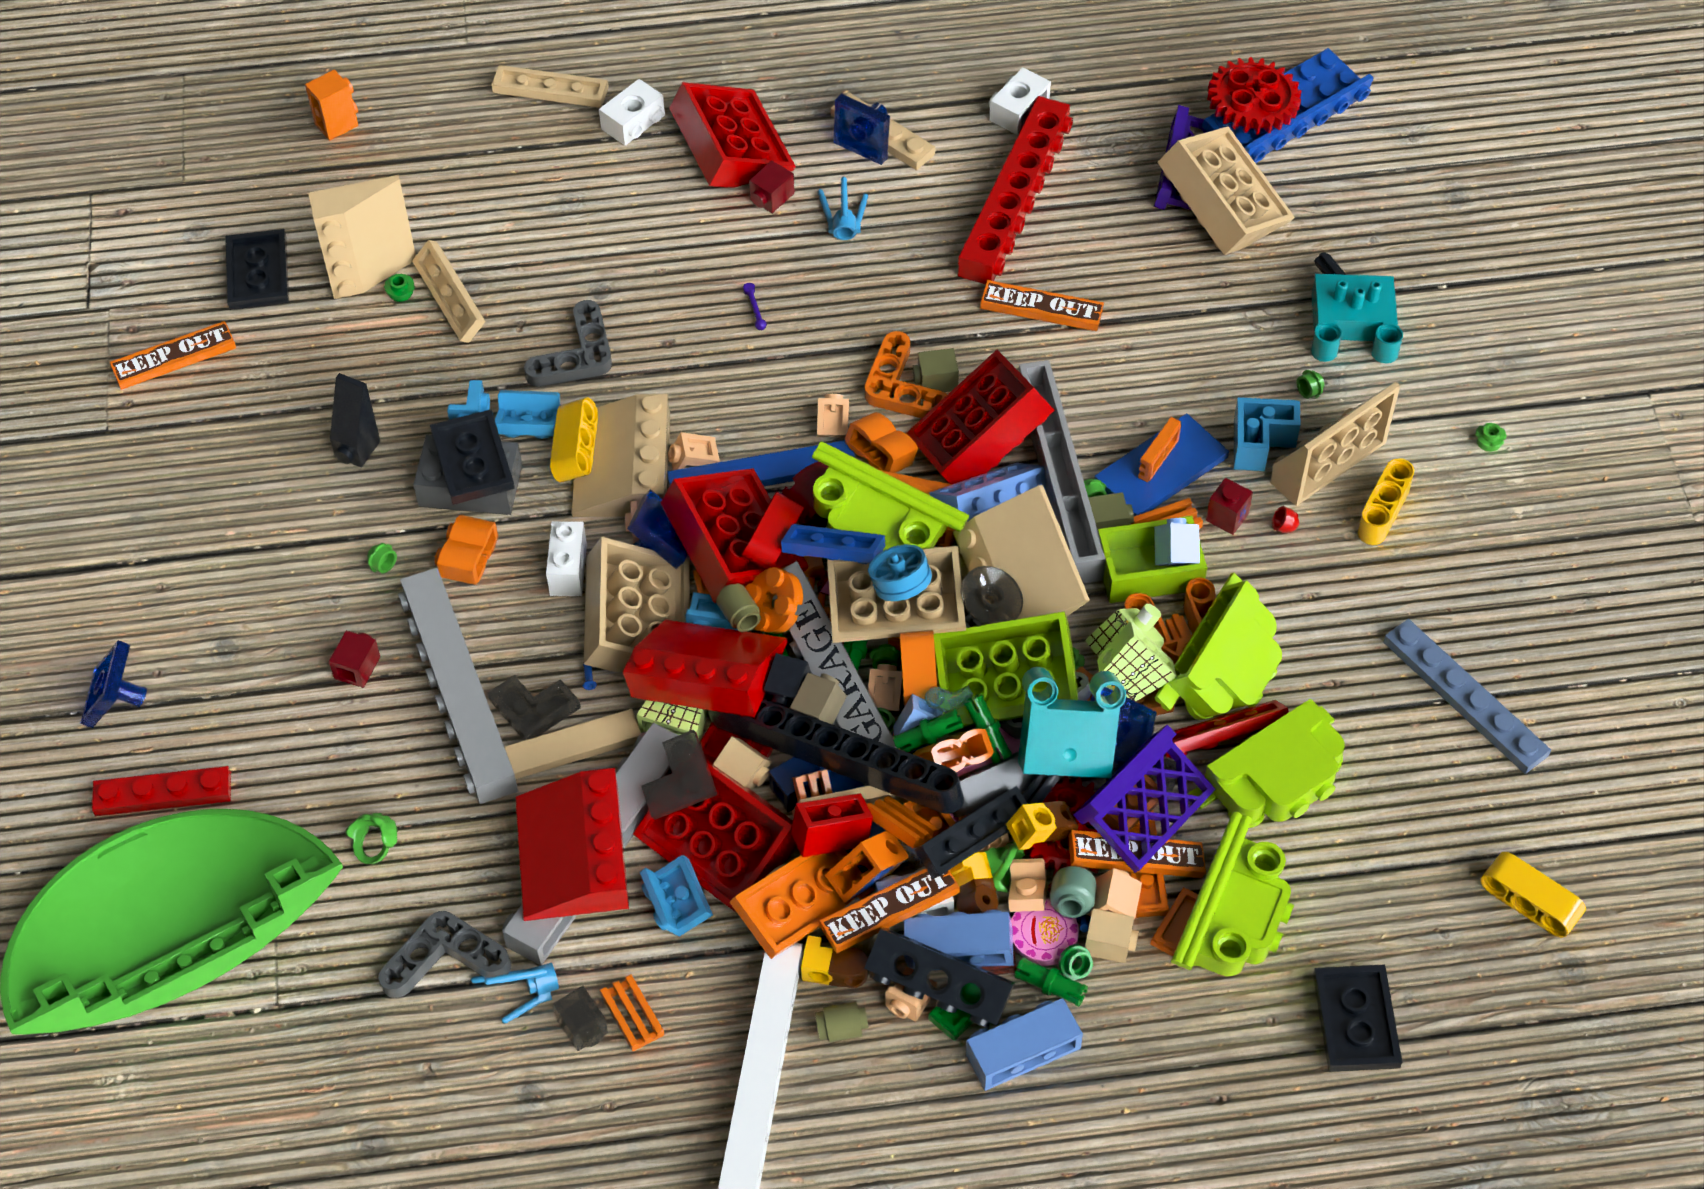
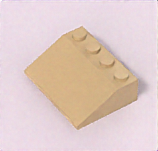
[1157,126,1295,255]
[308,175,416,299]
[1270,382,1400,506]
[572,394,670,517]
[953,485,1090,624]
[584,537,690,672]
[827,546,966,643]

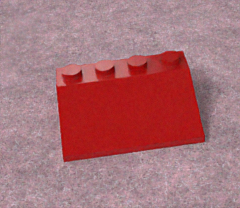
[669,82,796,188]
[906,349,1055,485]
[661,468,809,603]
[623,619,788,717]
[633,750,796,912]
[515,768,629,921]

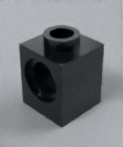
[764,653,811,708]

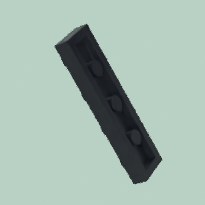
[915,785,1028,879]

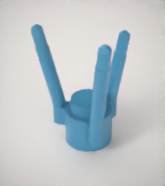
[818,177,868,240]
[471,962,559,1024]

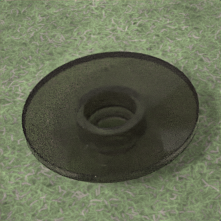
[961,566,1023,625]

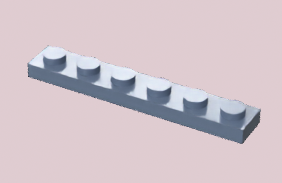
[1383,618,1551,774]

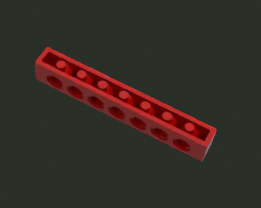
[958,96,1073,285]

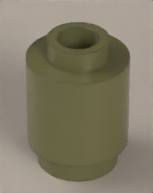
[716,584,761,632]
[815,1001,869,1043]

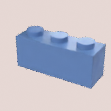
[904,910,1014,970]
[966,998,1083,1091]

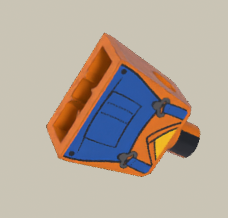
[825,831,908,903]

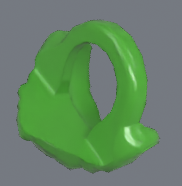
[346,813,398,864]
[985,841,1025,893]

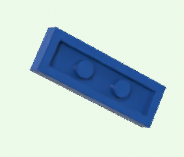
[781,524,885,564]

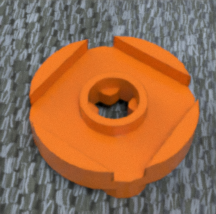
[745,567,803,634]

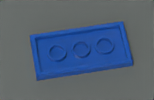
[1094,413,1229,516]

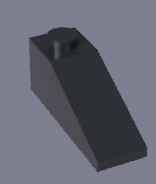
[330,373,381,468]

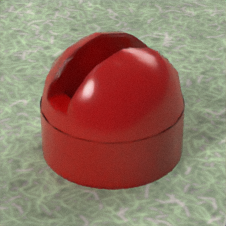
[1272,506,1299,533]

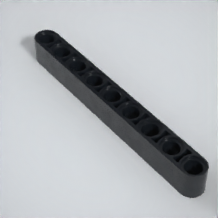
[707,699,964,814]

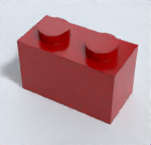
[791,793,873,857]

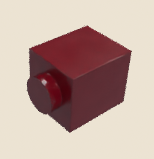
[749,160,795,214]
[1206,477,1253,535]
[329,630,380,688]

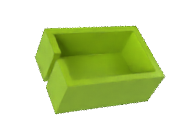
[1098,516,1207,603]

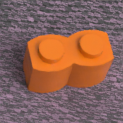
[845,412,918,473]
[435,515,498,585]
[913,729,994,772]

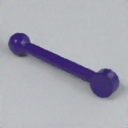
[743,283,767,331]

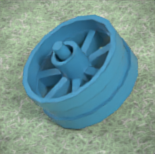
[868,544,932,602]

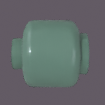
[1050,866,1097,918]

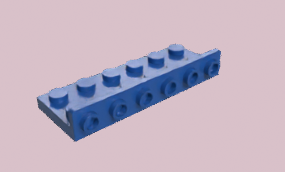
[1202,48,1374,163]

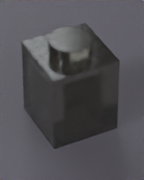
[553,986,608,1051]

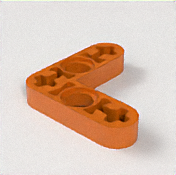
[865,331,947,418]

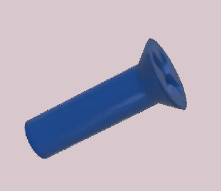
[582,662,597,690]
[1076,915,1091,932]

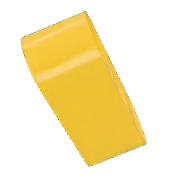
[550,397,598,482]
[1357,458,1415,545]
[1480,852,1586,938]

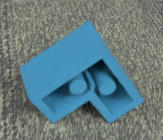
[1234,397,1301,471]

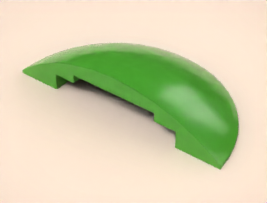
[0,809,343,1035]

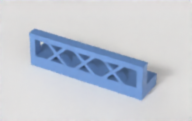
[929,463,1047,522]

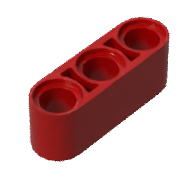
[741,491,804,569]

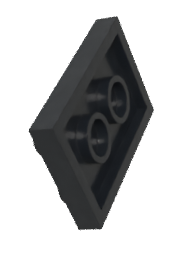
[225,229,290,310]
[430,409,515,505]
[1313,964,1403,1072]

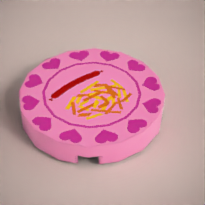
[1011,899,1079,966]

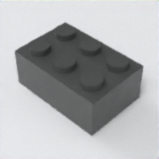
[413,435,522,515]

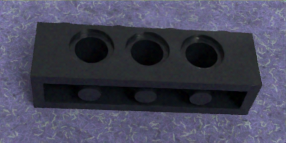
[864,927,1015,1028]

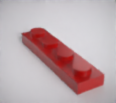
[1164,700,1289,759]
[92,766,231,817]

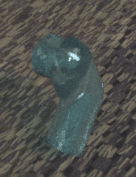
[925,685,975,713]

